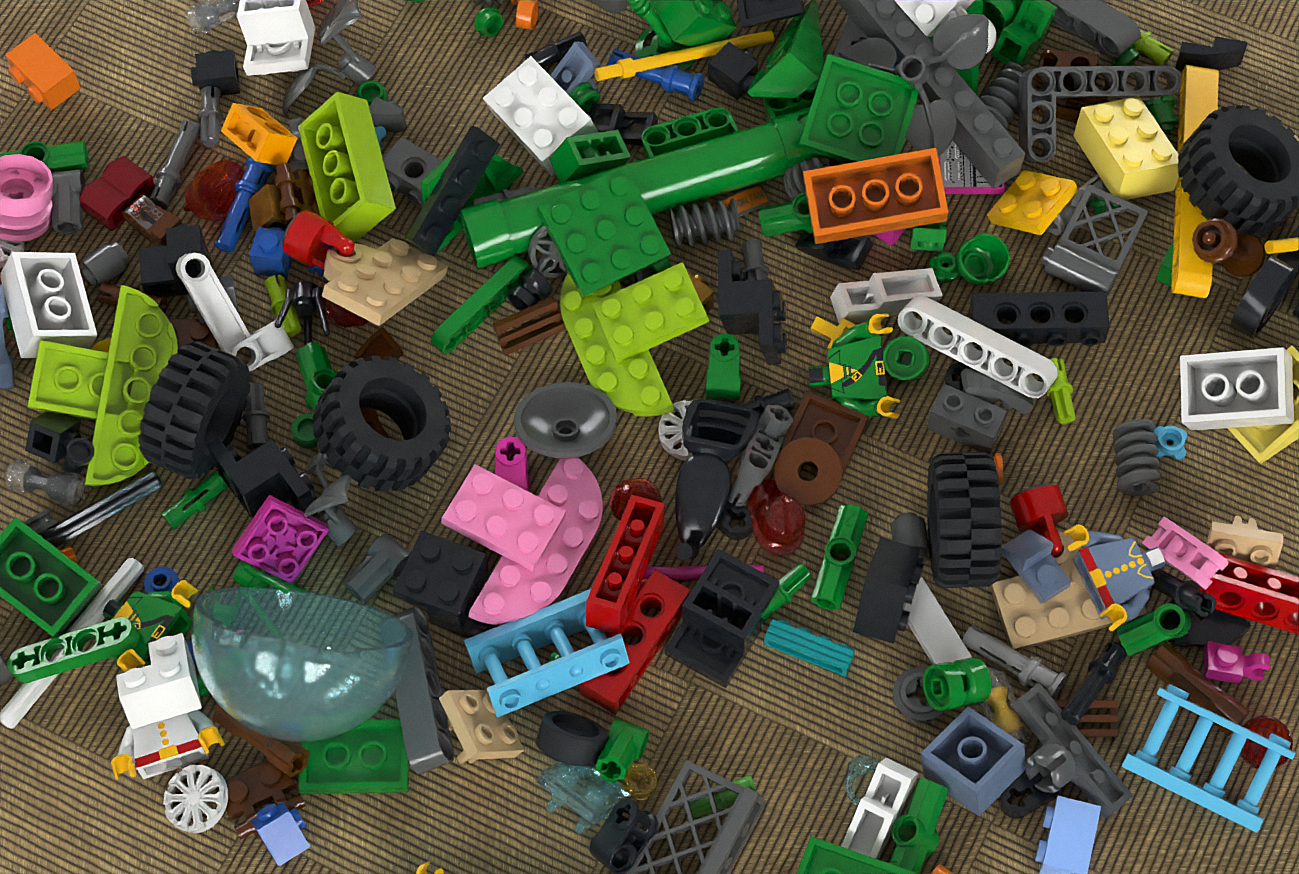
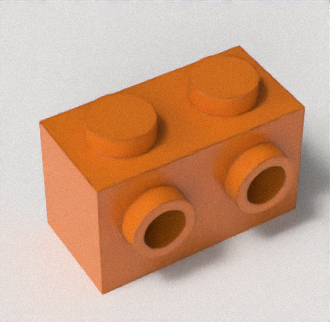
[5,33,81,111]

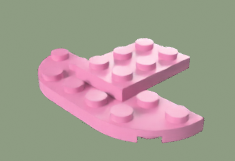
[441,457,603,625]

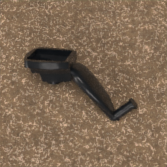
[675,399,759,560]

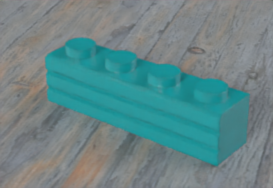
[764,619,855,677]

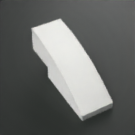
[830,268,943,324]
[841,758,919,860]

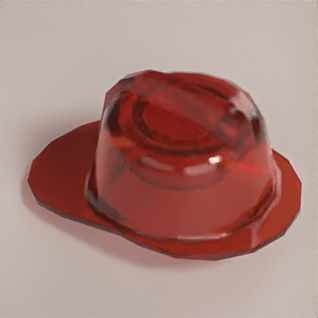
[183,160,245,221]
[748,479,806,556]

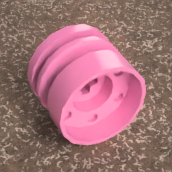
[0,154,53,242]

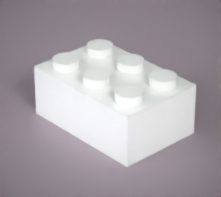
[483,56,599,176]
[0,252,97,358]
[1180,347,1294,431]

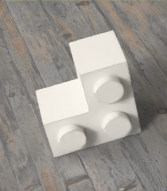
[116,633,202,729]

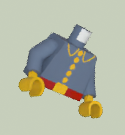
[1063,524,1165,631]

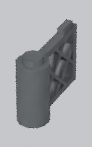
[1041,184,1149,297]

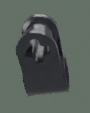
[589,799,658,874]

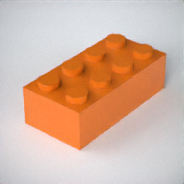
[803,148,948,244]

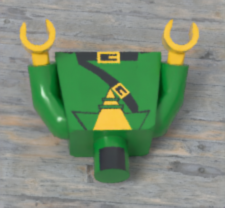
[808,314,900,419]
[103,580,199,672]

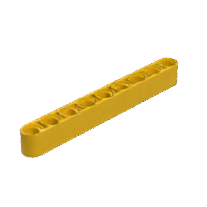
[1171,65,1219,299]

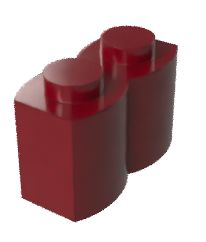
[79,156,155,231]

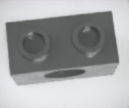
[383,137,443,207]

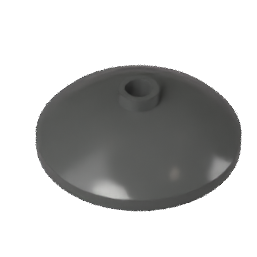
[514,382,617,459]

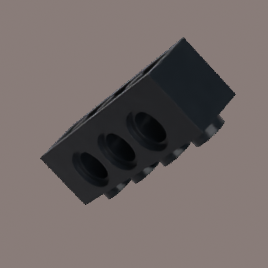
[969,291,1110,347]

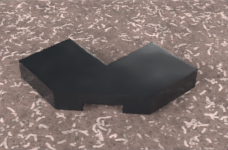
[1164,599,1251,648]

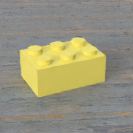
[1073,96,1179,201]

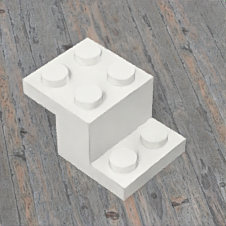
[237,0,315,76]

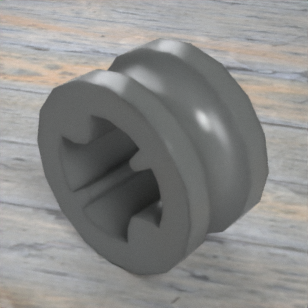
[23,507,58,534]

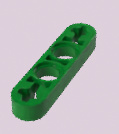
[430,256,532,355]
[7,617,140,683]

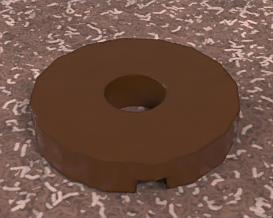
[774,437,843,506]

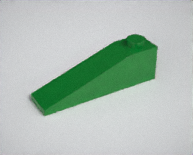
[747,0,824,98]

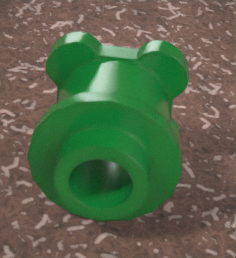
[1143,95,1179,134]

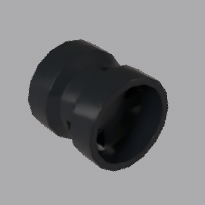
[507,269,553,311]

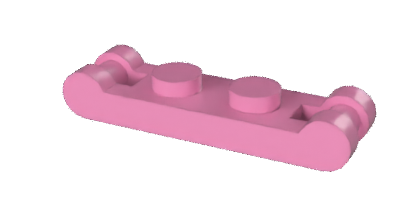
[1142,517,1229,590]

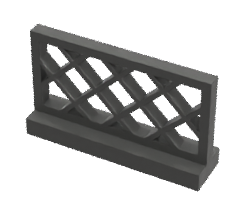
[626,760,766,874]

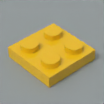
[987,170,1078,235]

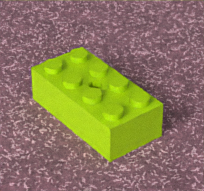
[298,92,396,242]

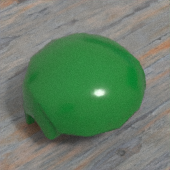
[955,233,1011,286]

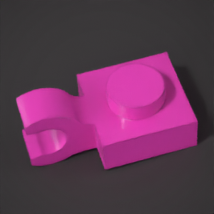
[1203,641,1270,684]

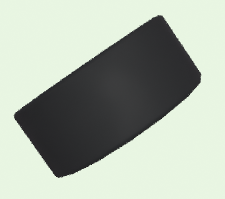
[535,711,608,767]

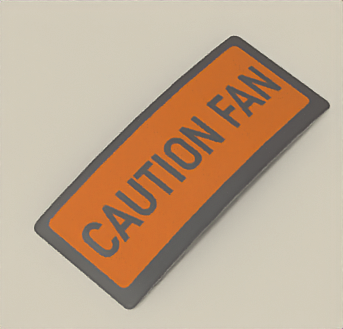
[711,184,772,217]

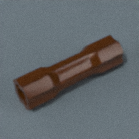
[1146,642,1250,736]
[212,694,310,778]

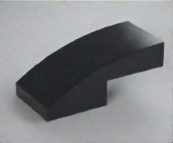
[1175,36,1247,71]
[588,104,658,146]
[795,230,873,271]

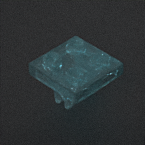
[537,762,631,835]

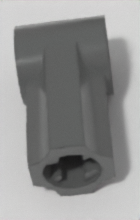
[51,169,86,235]
[343,533,410,603]

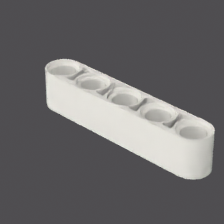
[898,296,1057,398]

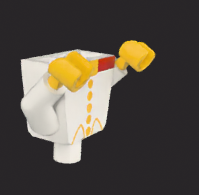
[111,710,225,780]

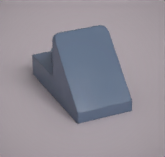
[550,42,601,95]
[1001,529,1072,604]

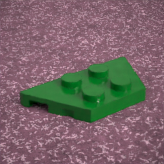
[421,148,524,253]

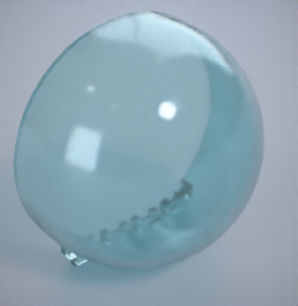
[192,587,414,742]

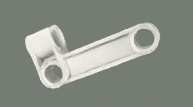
[176,253,294,371]

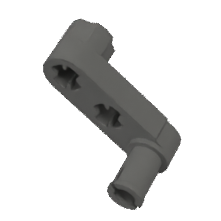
[727,405,793,507]

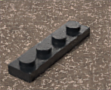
[405,125,500,256]

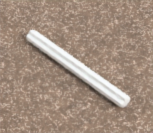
[0,558,144,729]

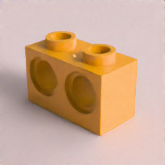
[221,103,298,165]

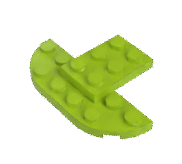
[560,262,710,417]
[27,285,178,486]

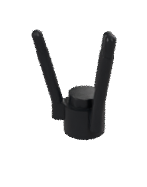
[275,281,330,346]

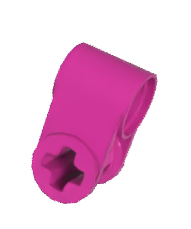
[495,436,529,492]

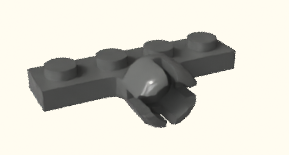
[1011,683,1133,819]

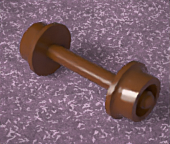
[1192,218,1265,277]

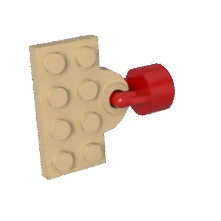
[282,210,448,326]
[990,483,1147,651]

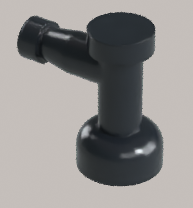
[62,434,94,476]

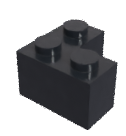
[139,224,211,297]
[853,537,924,644]

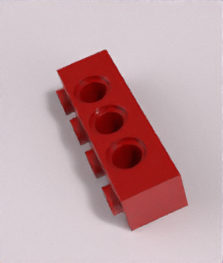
[586,495,665,635]
[1192,553,1299,635]
[579,570,691,715]

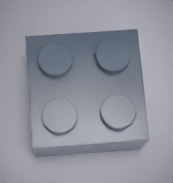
[920,706,1026,816]

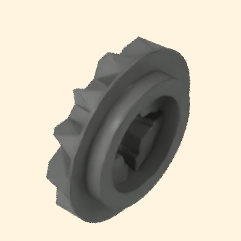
[893,667,945,723]

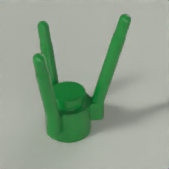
[233,561,307,641]

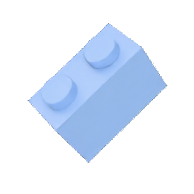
[1035,796,1101,874]

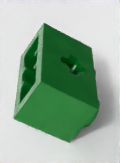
[549,130,631,183]

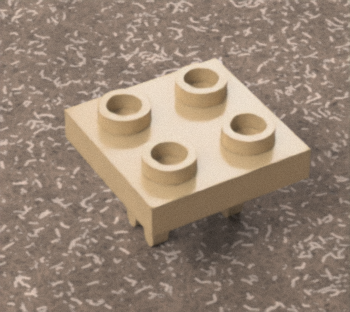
[1206,516,1283,570]
[439,690,524,764]

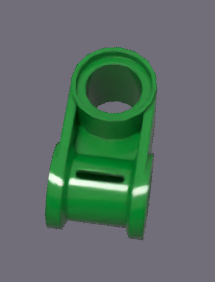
[706,333,741,400]

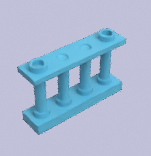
[464,589,630,718]
[1122,684,1296,833]

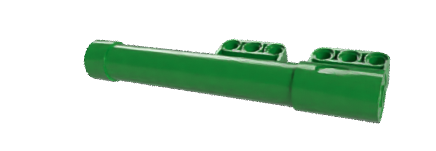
[460,85,843,269]

